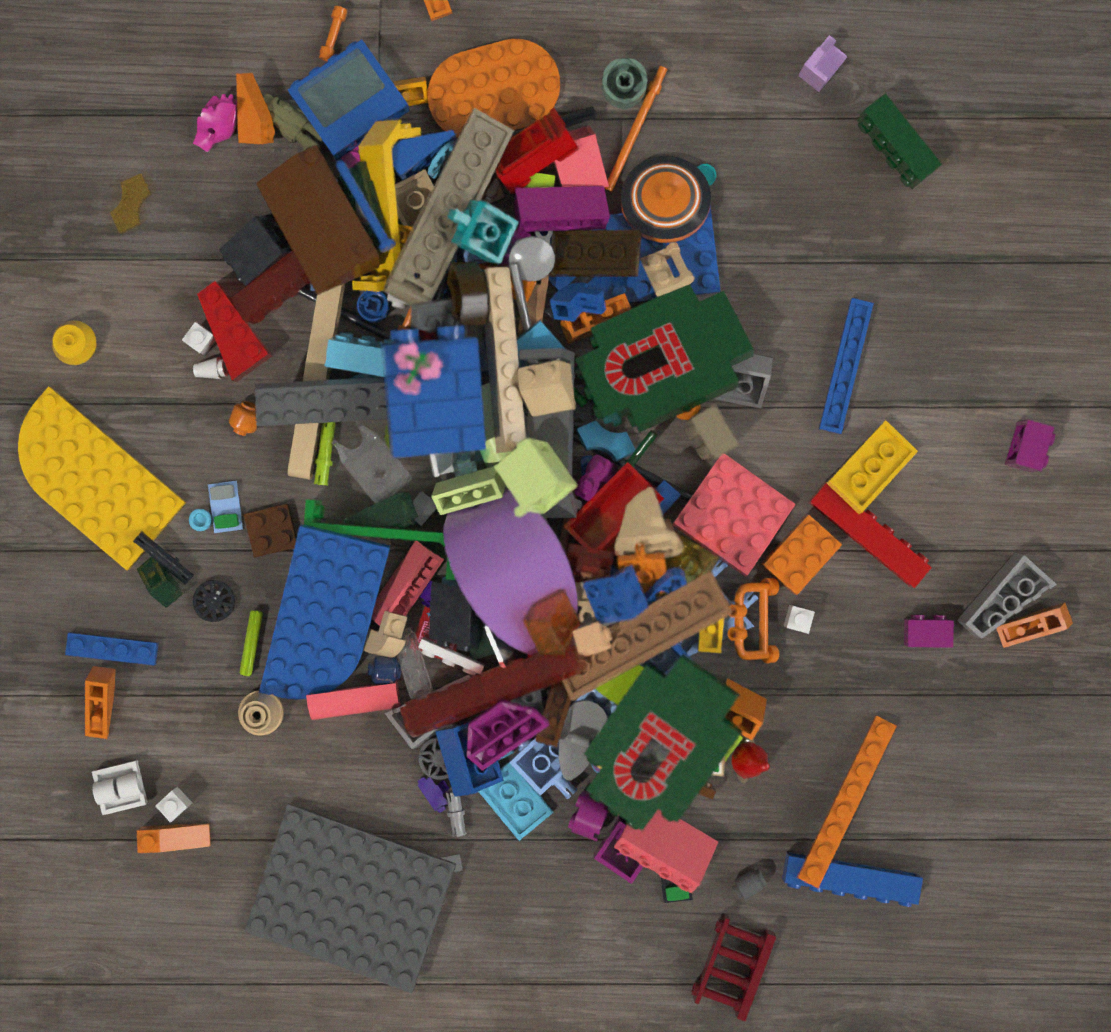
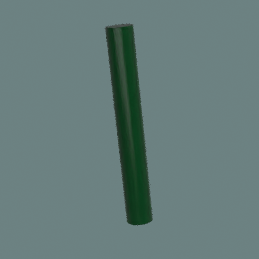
[623,430,658,467]

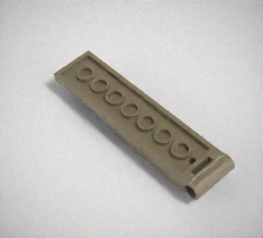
[383,108,514,306]

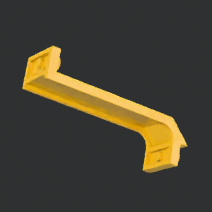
[352,120,421,291]

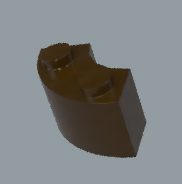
[447,262,490,325]

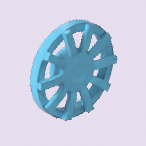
[428,140,456,179]

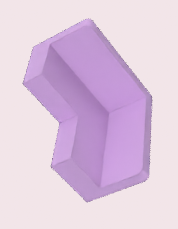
[798,35,847,92]

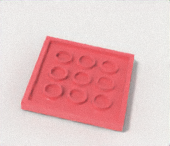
[672,454,796,577]

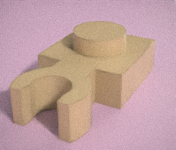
[575,582,596,622]

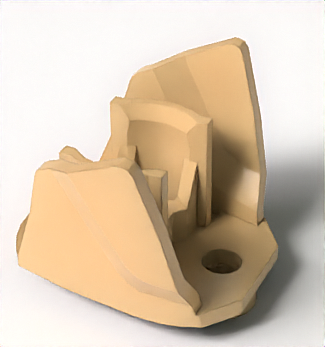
[615,487,683,558]

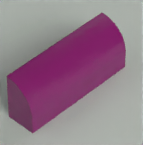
[514,186,610,232]

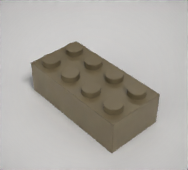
[684,405,739,462]

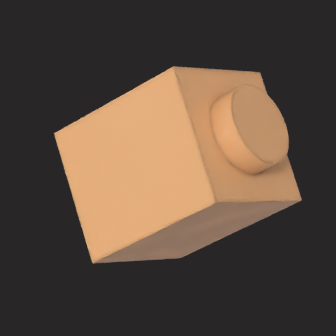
[573,622,612,657]

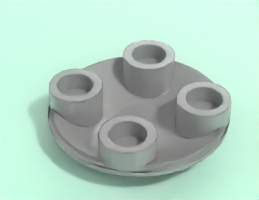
[509,237,555,281]

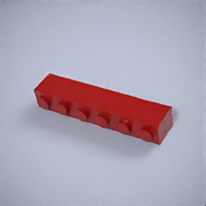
[808,481,932,588]

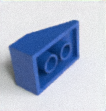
[392,130,457,181]

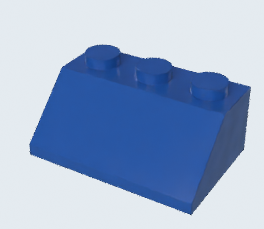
[436,719,504,797]

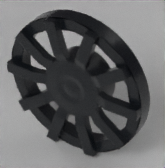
[193,580,235,622]

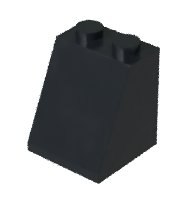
[219,214,295,286]
[429,582,485,652]

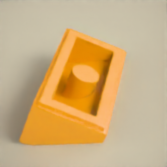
[382,77,428,106]

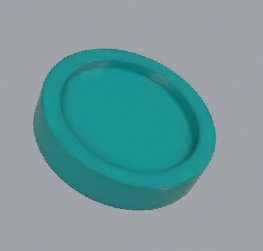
[697,164,716,186]

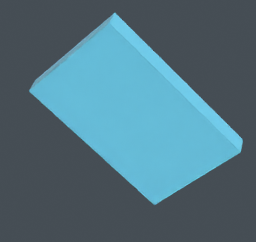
[478,761,554,841]

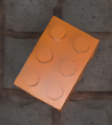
[761,514,842,595]

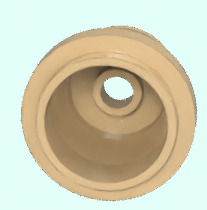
[238,690,284,736]

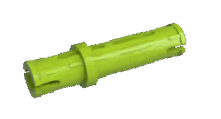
[314,422,336,486]

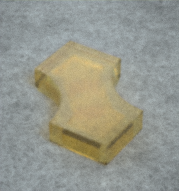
[110,173,152,234]

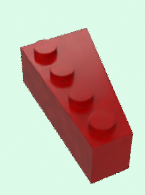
[197,281,272,382]

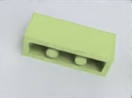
[432,466,506,515]

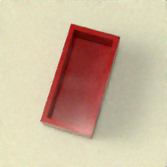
[564,462,664,562]

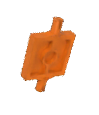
[618,543,667,594]

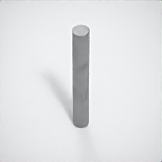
[509,262,532,330]

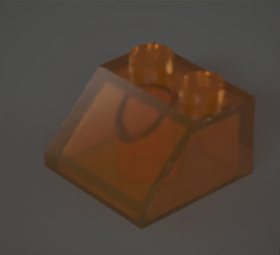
[522,589,581,655]

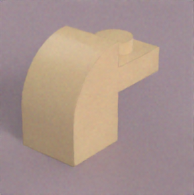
[363,611,407,657]

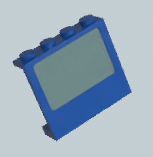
[288,39,410,161]

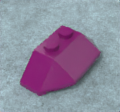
[467,700,549,771]

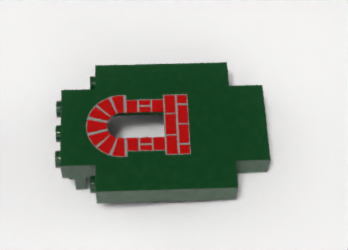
[574,284,754,433]
[584,654,743,831]

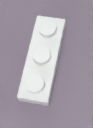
[418,637,485,676]

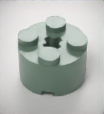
[602,58,647,110]

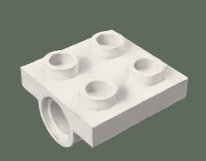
[92,760,148,815]

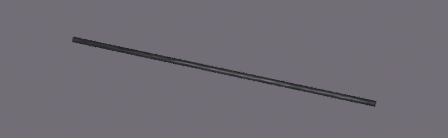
[275,273,693,502]

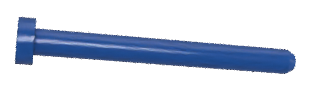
[336,160,396,252]

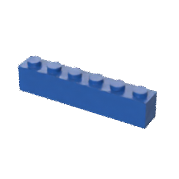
[782,852,923,907]

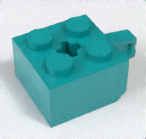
[447,200,518,263]

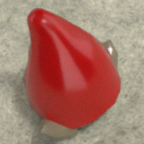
[731,737,770,784]

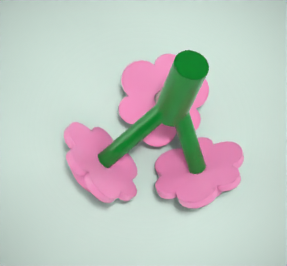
[395,343,442,394]

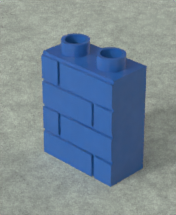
[381,325,486,458]

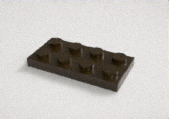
[549,230,642,277]

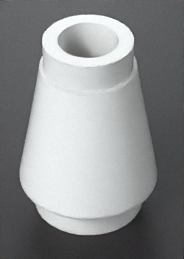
[193,357,229,379]

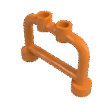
[728,578,779,663]

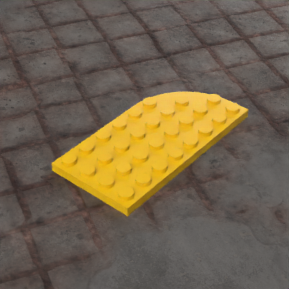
[18,386,186,570]

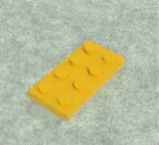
[827,420,918,514]

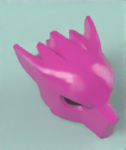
[193,94,238,152]

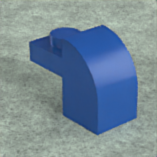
[550,283,606,322]

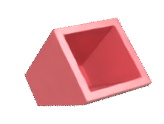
[554,125,609,187]

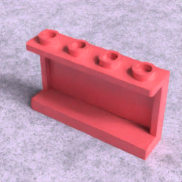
[614,810,718,893]

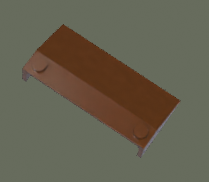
[256,145,379,295]

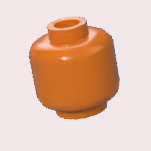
[229,401,258,436]

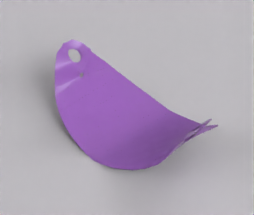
[444,489,577,657]

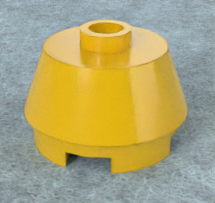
[52,320,96,365]

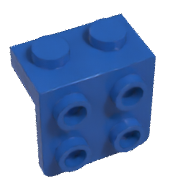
[583,565,648,624]

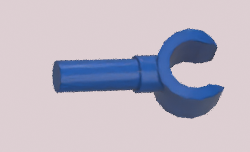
[580,455,592,477]

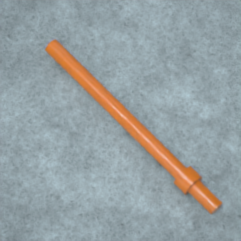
[604,66,668,192]

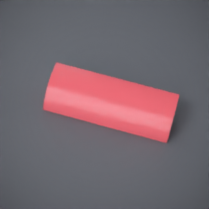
[371,540,444,626]
[306,681,401,720]

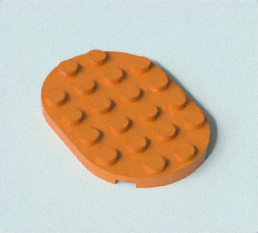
[428,39,560,139]

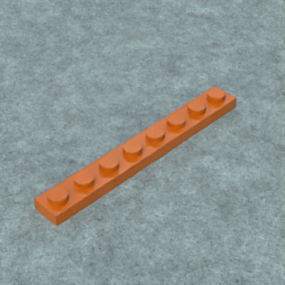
[797,716,897,888]

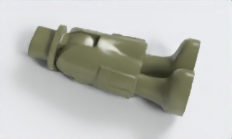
[263,93,328,152]

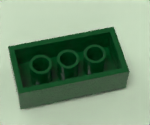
[857,93,942,189]

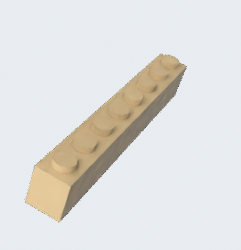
[483,267,526,453]

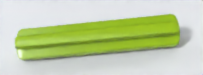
[239,610,263,676]

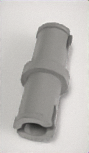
[446,790,467,837]

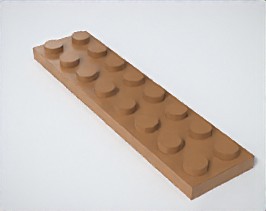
[553,571,733,700]

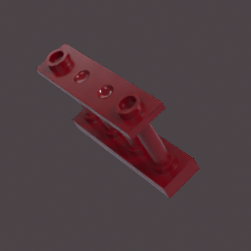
[691,914,776,1021]

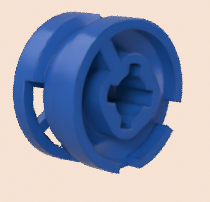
[357,291,390,323]

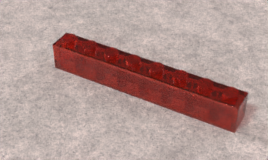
[400,642,583,738]

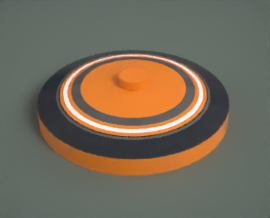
[621,156,711,243]

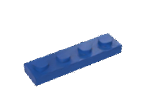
[65,632,158,665]

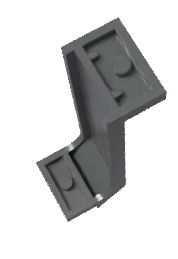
[520,348,586,518]

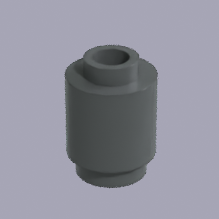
[732,869,767,900]

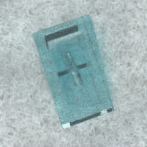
[452,450,478,477]

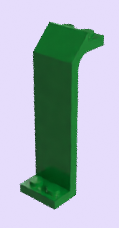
[304,499,456,580]

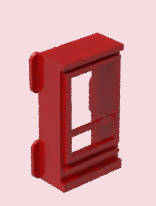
[495,108,579,194]

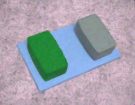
[208,481,243,533]

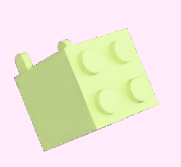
[495,438,578,517]

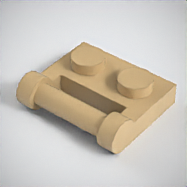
[640,243,694,297]

